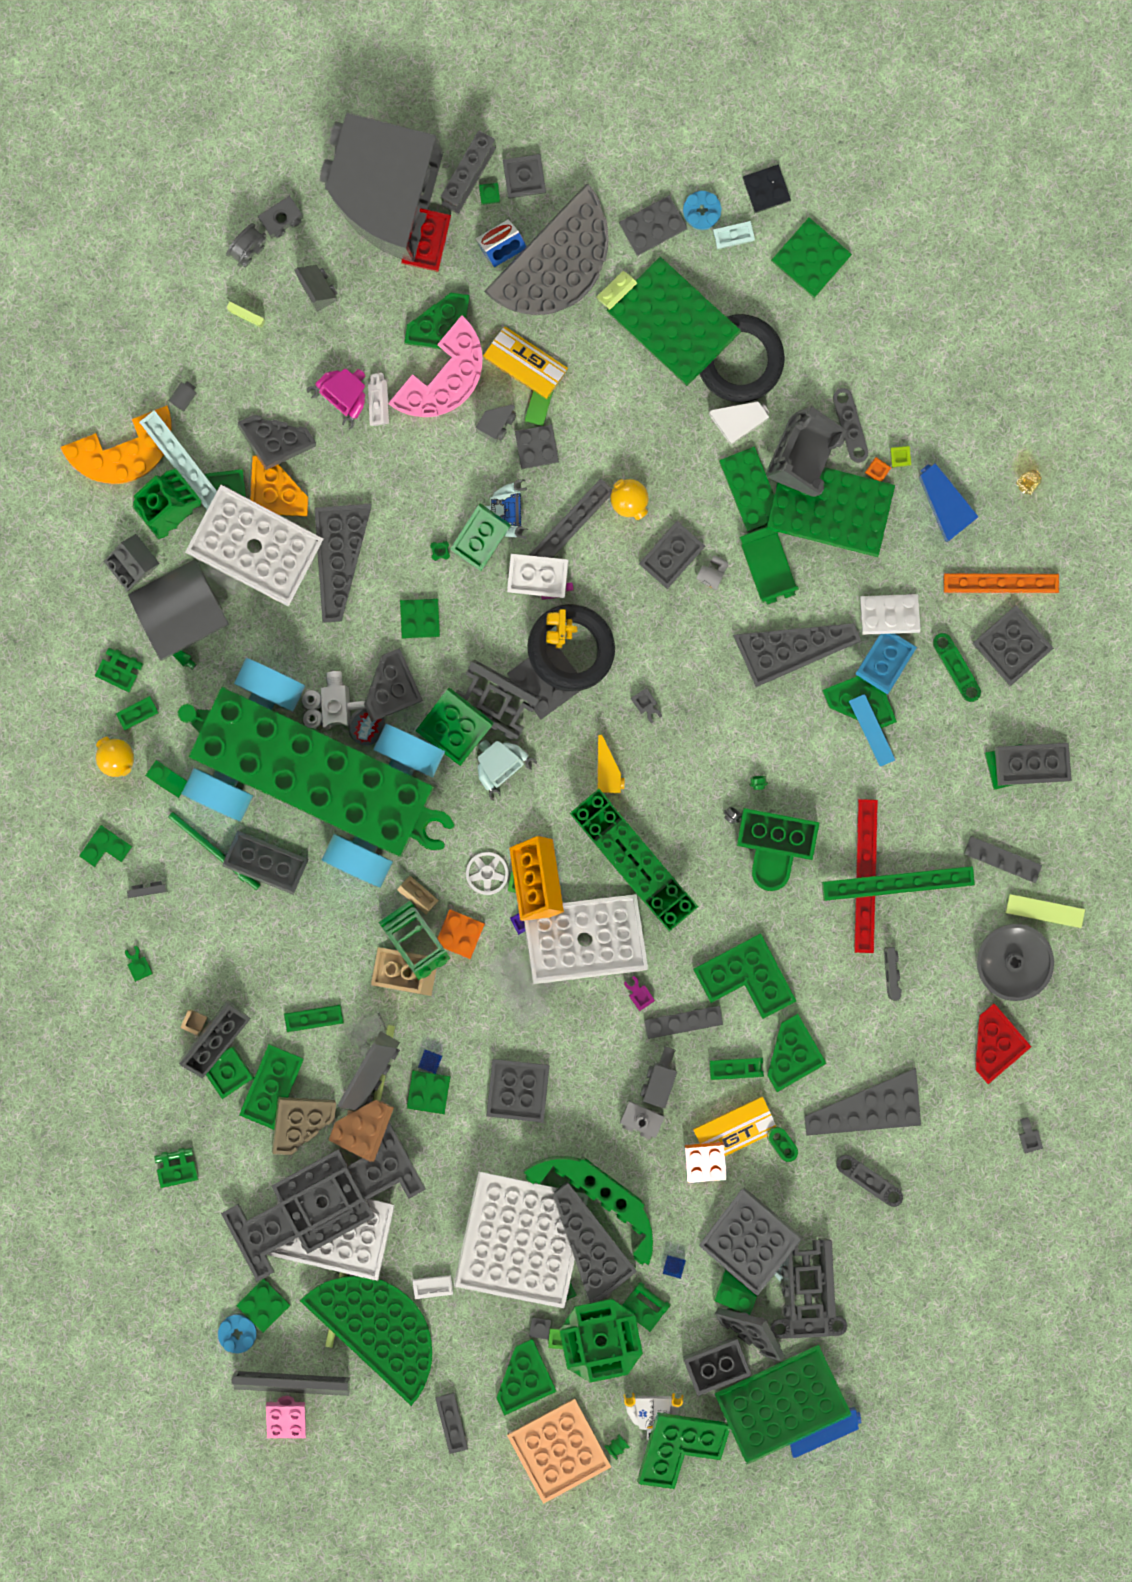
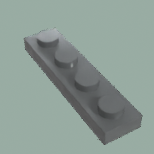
[644,1006,723,1039]

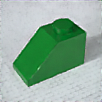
[145,760,187,798]

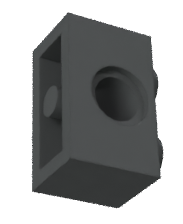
[258,195,303,238]

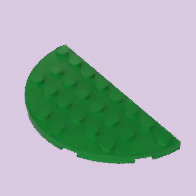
[299,1275,433,1406]

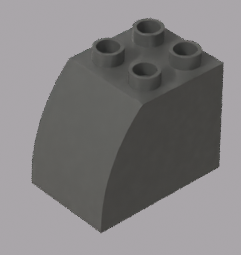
[320,112,444,262]

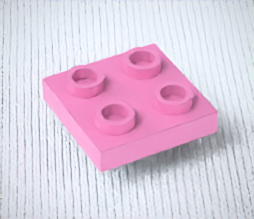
[266,1396,306,1438]

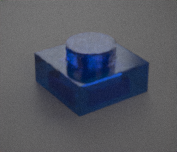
[418,1049,443,1074]
[662,1254,686,1279]

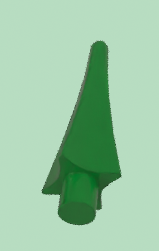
[173,651,197,670]

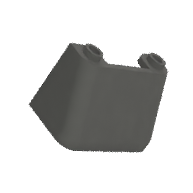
[766,406,847,497]

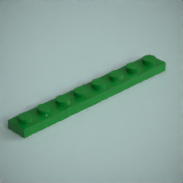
[822,866,975,901]

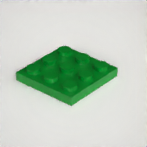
[771,217,852,298]
[415,687,494,766]

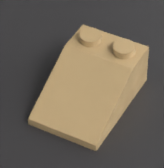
[371,947,437,996]

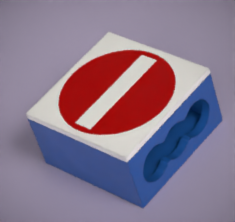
[475,219,526,268]

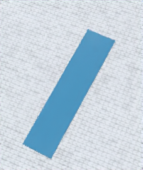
[849,694,895,767]

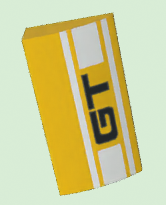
[483,326,568,399]
[693,1096,777,1156]

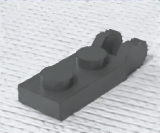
[884,947,902,1001]

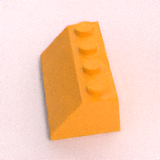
[509,836,564,921]

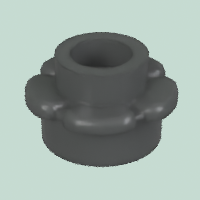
[724,807,742,824]

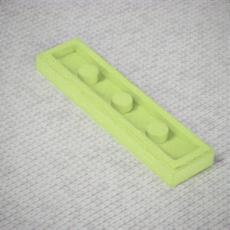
[1005,894,1085,928]

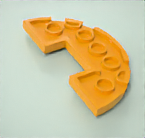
[60,406,172,484]

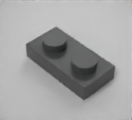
[127,881,168,898]

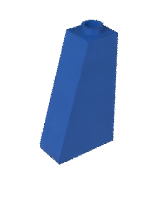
[919,463,978,542]
[790,1407,861,1458]

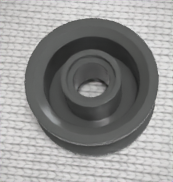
[226,223,267,268]

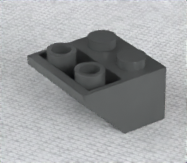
[475,404,517,444]
[103,534,160,591]

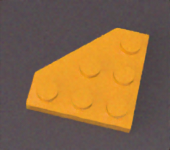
[250,456,309,517]

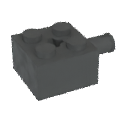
[640,1046,677,1109]

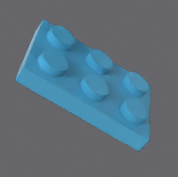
[856,633,917,694]

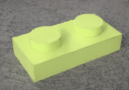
[596,270,637,310]

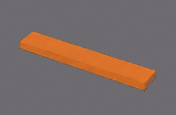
[944,573,1059,593]

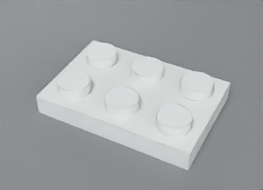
[507,554,569,598]
[860,594,921,635]

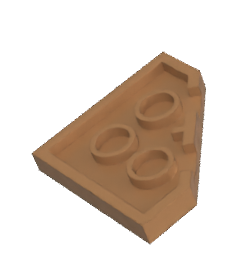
[329,1100,394,1162]

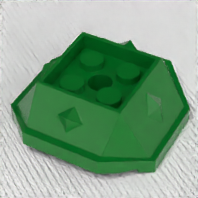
[559,1298,643,1383]

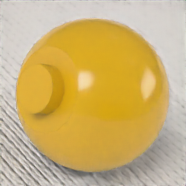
[610,479,649,520]
[96,736,134,777]

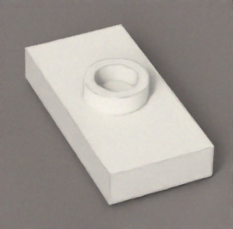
[413,1275,453,1299]

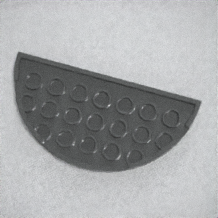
[484,184,609,315]

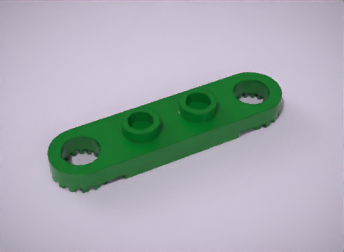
[933,633,981,702]

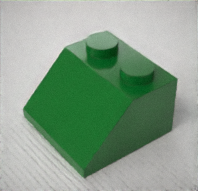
[713,1269,757,1315]

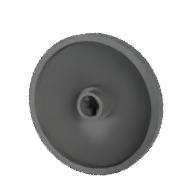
[976,924,1054,1001]

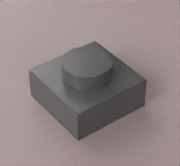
[529,1317,551,1340]

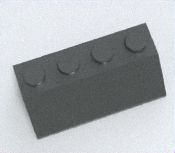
[179,1000,251,1079]
[337,1031,400,1110]

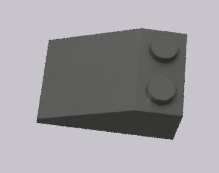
[294,265,338,312]

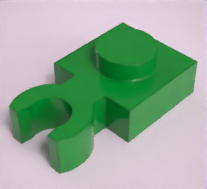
[125,946,153,982]

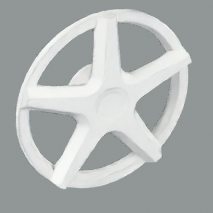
[466,852,509,895]

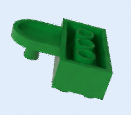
[736,808,820,891]

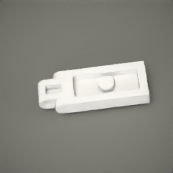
[368,373,389,426]

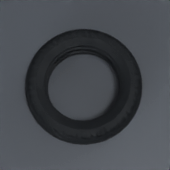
[700,314,785,402]
[527,604,615,692]

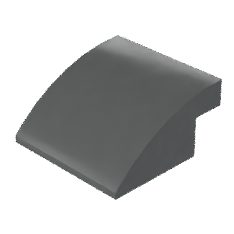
[128,559,230,661]

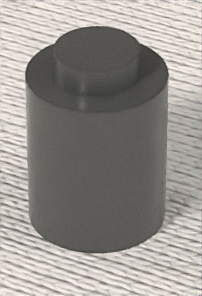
[168,381,197,412]

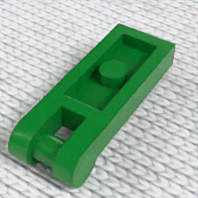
[709,1057,764,1080]

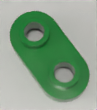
[767,1127,798,1162]

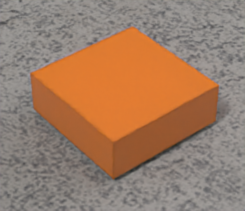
[865,457,891,482]

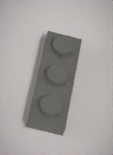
[435,1392,468,1454]

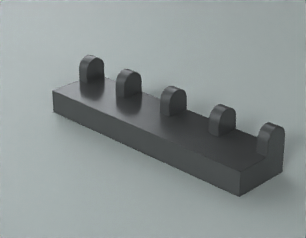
[963,836,1042,883]

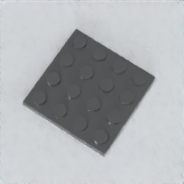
[699,1187,804,1296]

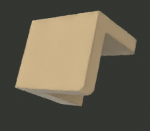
[180,1009,208,1036]

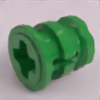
[604,1434,630,1460]

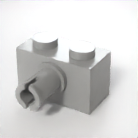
[620,1101,665,1139]

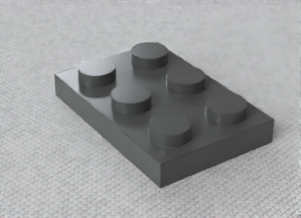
[619,195,687,257]
[639,521,705,589]

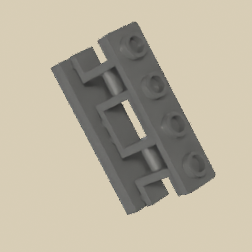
[441,131,496,214]
[456,660,541,740]
[781,1238,836,1321]

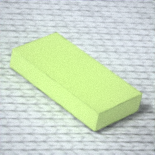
[227,302,265,327]

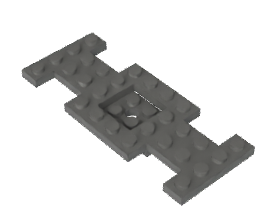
[221,1121,426,1282]

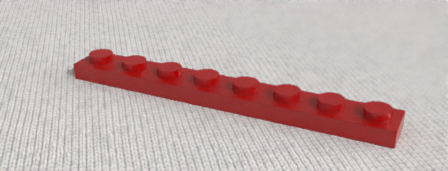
[854,799,878,953]

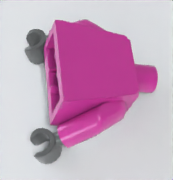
[307,369,366,429]

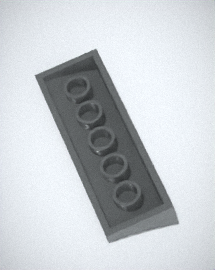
[231,1371,350,1396]

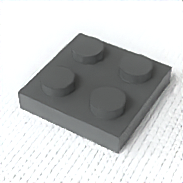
[503,154,546,199]
[515,425,559,470]

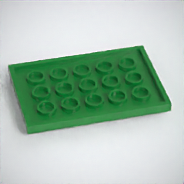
[606,257,741,386]
[766,467,895,557]
[715,1345,852,1465]

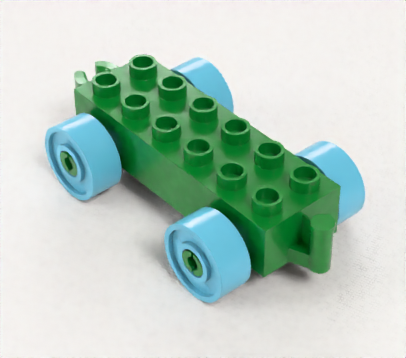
[178,658,455,888]

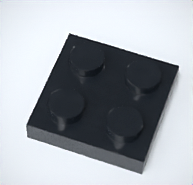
[742,164,791,214]

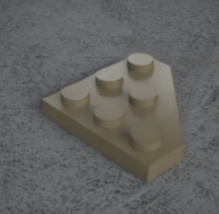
[272,1097,336,1155]

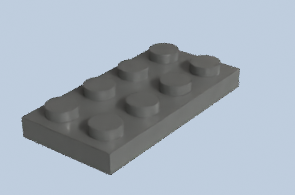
[995,743,1072,786]
[222,831,309,895]

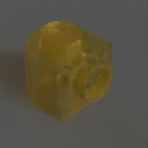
[1016,470,1042,495]

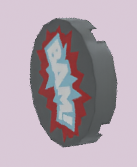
[348,708,385,746]

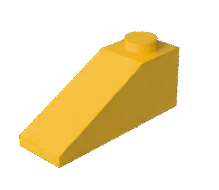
[597,735,625,793]

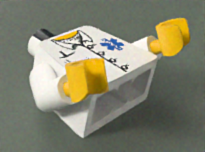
[623,1393,683,1440]

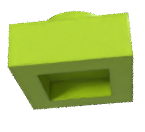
[890,446,911,468]

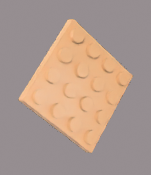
[507,1398,611,1504]

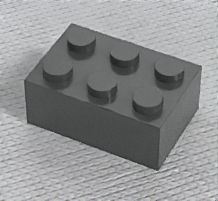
[683,1336,751,1396]

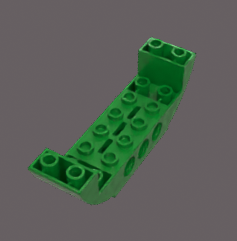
[569,789,699,932]
[524,1156,654,1266]

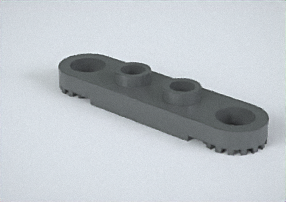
[833,388,868,463]
[836,1154,903,1207]
[770,1316,847,1339]

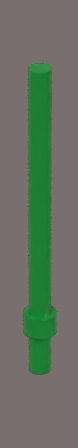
[168,812,261,891]

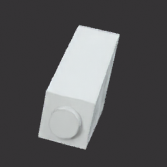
[709,402,769,446]

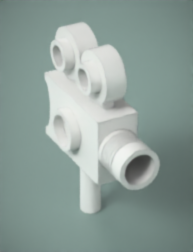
[302,671,365,730]

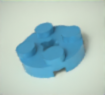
[683,191,721,230]
[218,1314,257,1353]

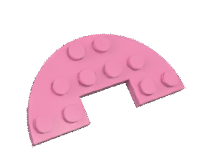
[388,315,482,417]

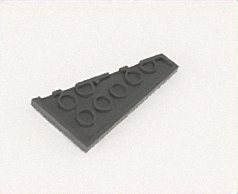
[315,504,372,623]
[733,623,861,687]
[804,1068,921,1136]
[552,1182,637,1303]

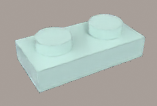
[713,221,755,249]

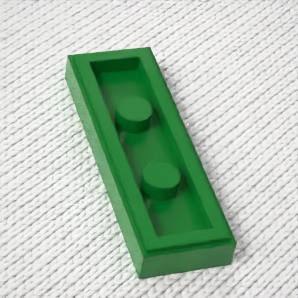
[284,1004,344,1033]

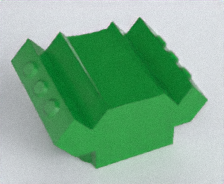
[133,468,202,540]

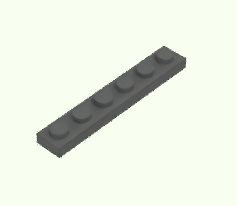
[528,478,612,558]

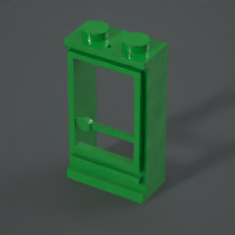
[378,901,451,980]

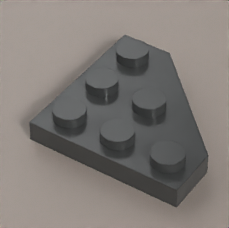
[237,414,316,470]
[364,648,423,722]
[715,1307,785,1361]

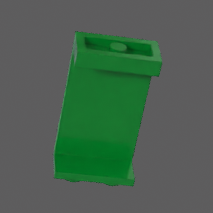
[739,527,799,605]

